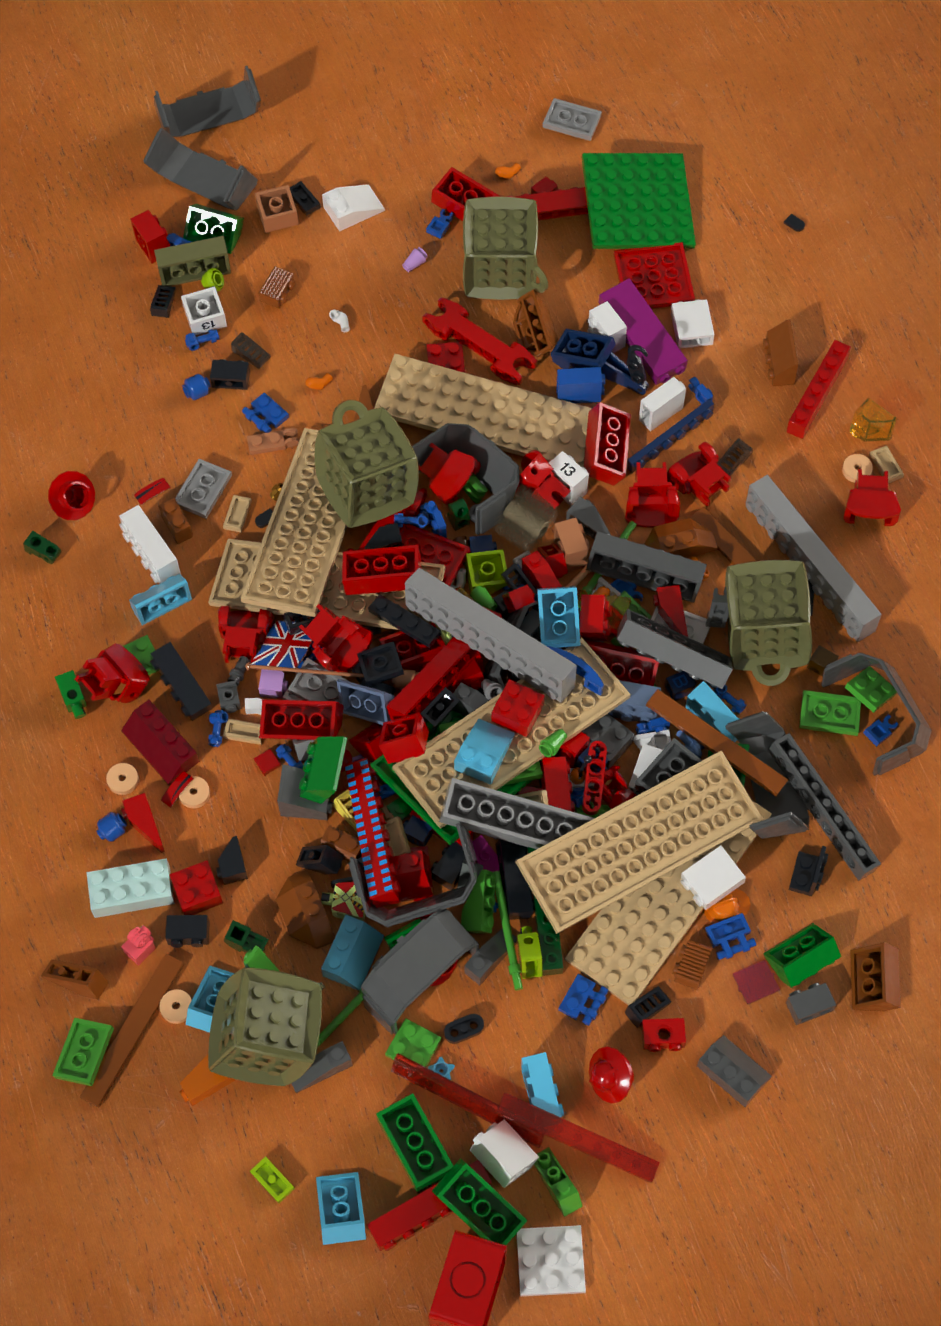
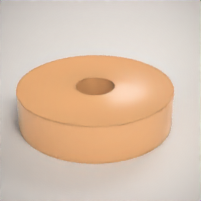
[842,454,873,483]
[106,763,139,795]
[179,776,210,808]
[160,989,192,1024]

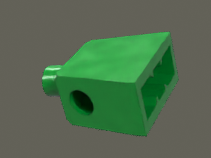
[55,670,87,719]

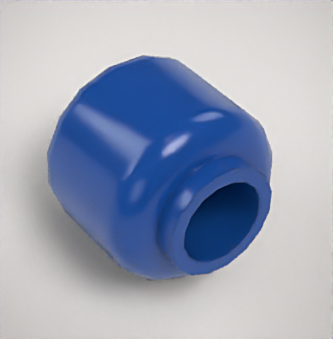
[182,374,211,400]
[96,812,127,842]

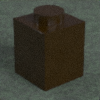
[807,645,839,677]

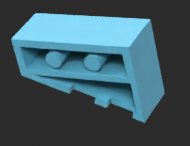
[685,681,740,742]
[521,1052,564,1129]

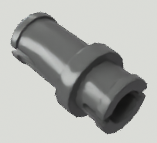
[227,656,251,686]

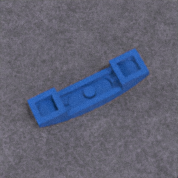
[547,646,604,696]

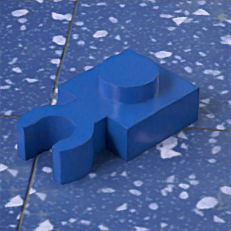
[426,209,453,239]
[688,377,713,405]
[610,579,643,601]
[863,715,898,747]
[635,717,670,735]
[570,787,591,808]

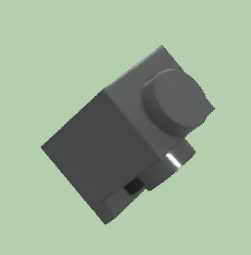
[216,681,241,713]

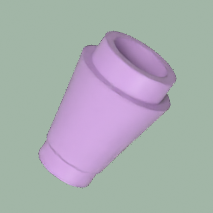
[402,247,428,272]

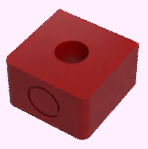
[429,1230,507,1326]

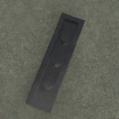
[368,594,441,648]

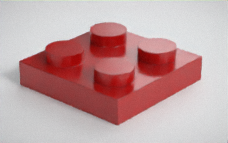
[426,342,465,373]

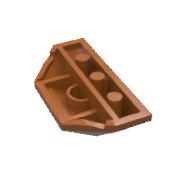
[513,289,558,357]
[644,518,718,558]
[276,870,335,949]

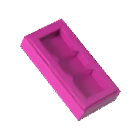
[472,835,499,872]

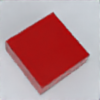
[253,749,281,776]

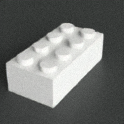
[119,505,181,584]

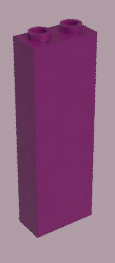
[598,278,688,385]

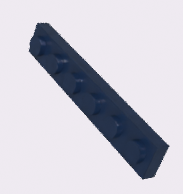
[627,399,714,473]

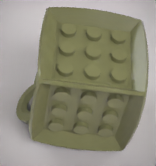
[463,197,548,300]
[314,400,419,528]
[725,560,812,686]
[208,967,325,1086]

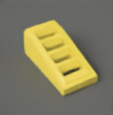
[333,789,357,832]

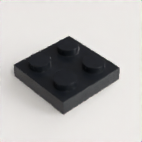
[357,641,404,687]

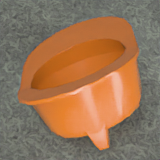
[703,889,751,924]

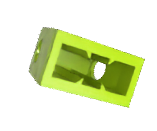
[517,926,542,979]

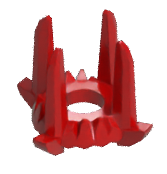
[594,765,628,805]

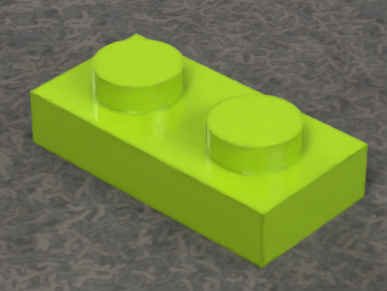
[250,1156,295,1203]

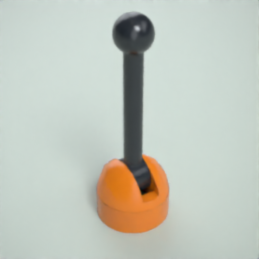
[569,755,592,785]

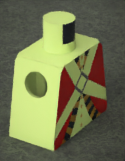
[321,882,365,921]

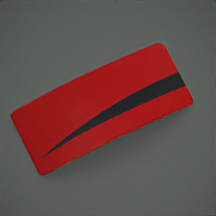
[134,478,171,505]
[161,771,194,808]

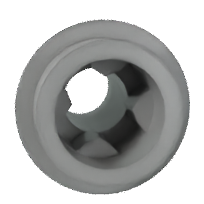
[481,679,503,700]

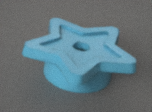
[428,1057,455,1083]

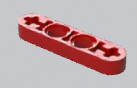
[582,741,607,815]

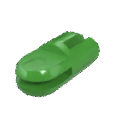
[462,473,488,504]

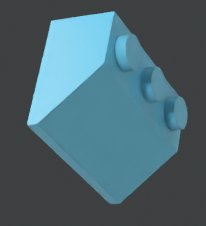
[129,574,192,625]
[321,915,384,990]

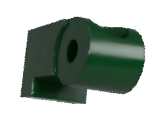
[447,498,470,531]
[23,531,62,564]

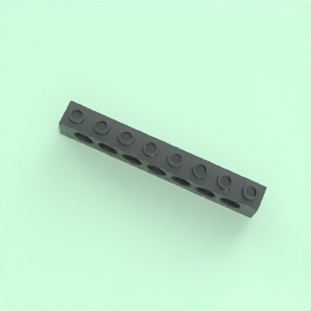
[768,733,881,881]

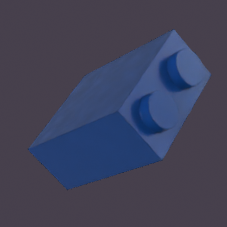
[556,367,605,404]

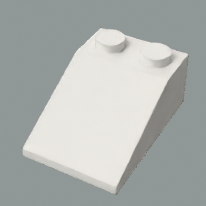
[322,184,385,232]

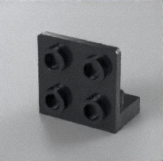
[788,846,828,896]

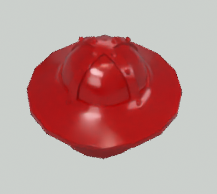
[48,471,95,520]
[589,1046,634,1104]

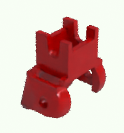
[667,442,731,507]
[418,443,481,506]
[514,450,571,517]
[625,462,680,528]
[843,469,901,526]
[299,604,373,672]
[218,606,275,663]
[74,643,150,703]

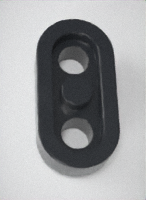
[444,1014,484,1044]

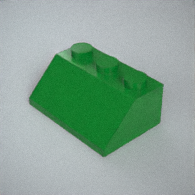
[183,204,244,254]
[299,736,347,804]
[763,923,842,988]

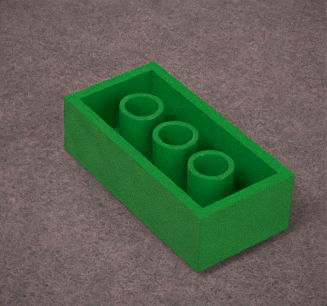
[376,1093,453,1194]
[432,1158,528,1245]

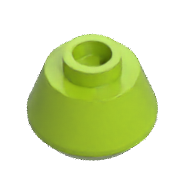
[201,268,224,292]

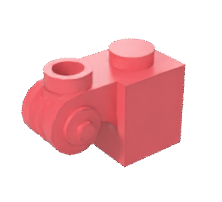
[121,925,156,966]

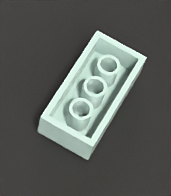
[86,858,175,918]

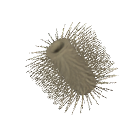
[493,485,558,554]

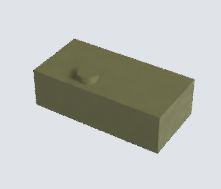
[154,236,231,286]

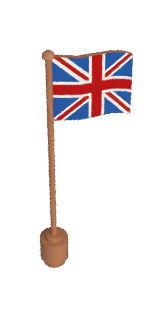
[245,621,418,689]

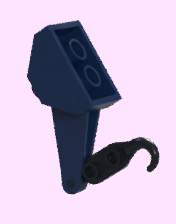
[551,329,649,395]

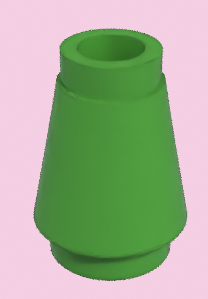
[470,586,497,611]
[539,729,567,757]

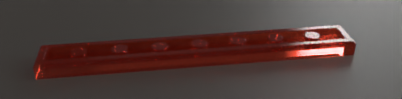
[391,1053,547,1148]
[496,1092,660,1183]

